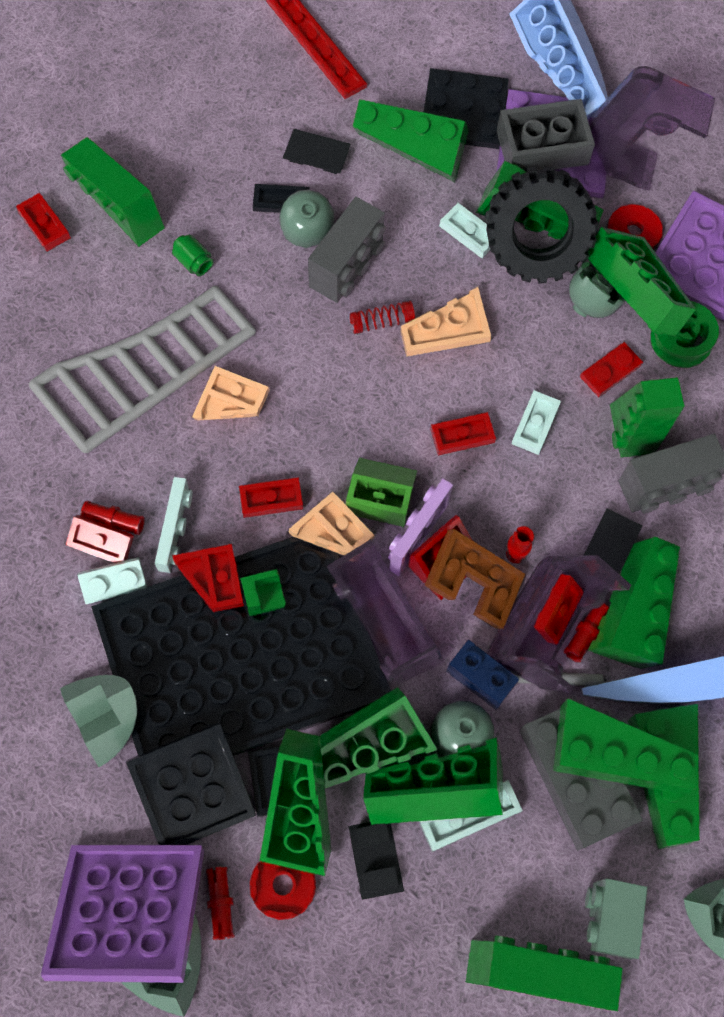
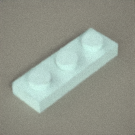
[155,477,193,573]
[419,780,523,852]

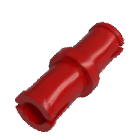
[80,501,145,535]
[506,526,534,564]
[563,601,609,663]
[206,867,235,940]

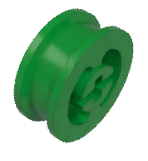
[650,301,719,368]

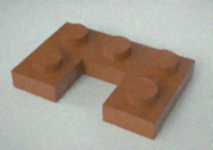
[424,529,525,629]

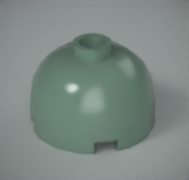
[279,190,335,248]
[569,262,625,318]
[431,701,494,757]

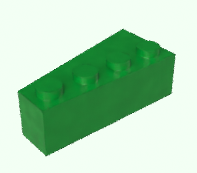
[320,687,438,788]

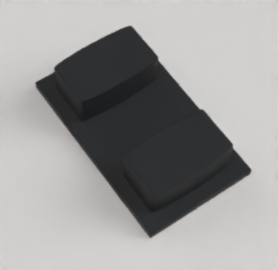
[283,129,351,174]
[579,508,643,583]
[348,822,404,900]

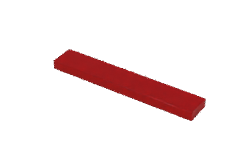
[265,0,367,99]

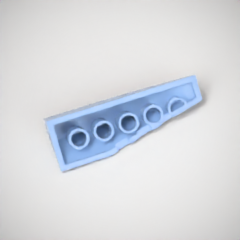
[509,0,609,119]
[582,656,724,704]

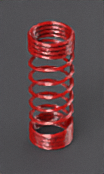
[350,300,415,334]

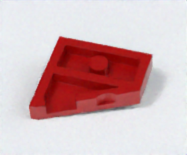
[172,544,244,612]

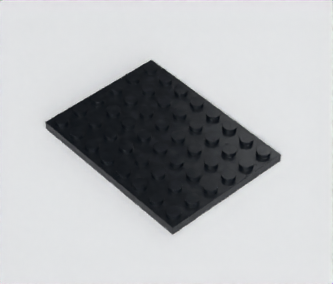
[91,537,391,756]

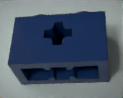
[446,639,519,710]

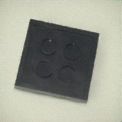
[423,68,509,149]
[126,722,256,845]

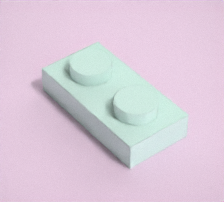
[439,203,490,258]
[511,390,561,455]
[77,557,147,604]

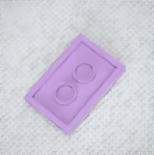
[388,479,453,576]

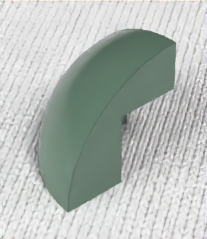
[60,675,137,767]
[684,879,724,960]
[121,914,201,1017]

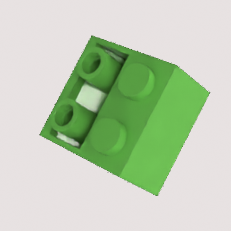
[346,457,417,527]

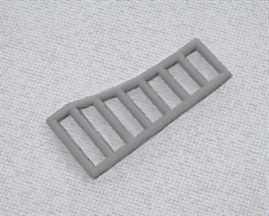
[29,286,256,453]

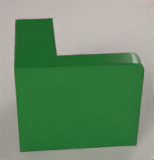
[240,569,286,616]

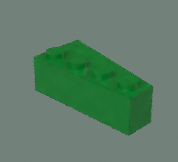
[353,99,469,183]
[61,137,165,247]
[476,160,604,240]
[588,227,696,336]
[610,377,685,458]
[588,537,680,669]
[553,698,699,794]
[627,704,700,849]
[259,729,331,876]
[363,737,503,825]
[465,935,623,1012]

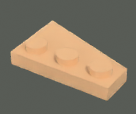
[400,287,491,357]

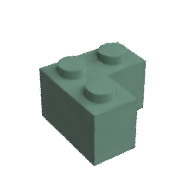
[585,878,647,959]

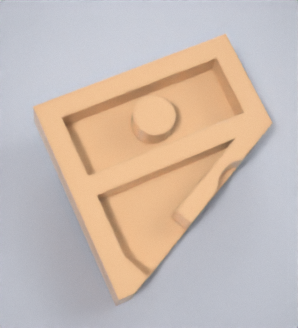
[192,366,270,420]
[289,492,374,558]

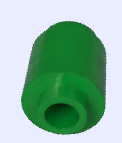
[172,234,213,276]

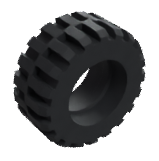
[486,166,598,284]

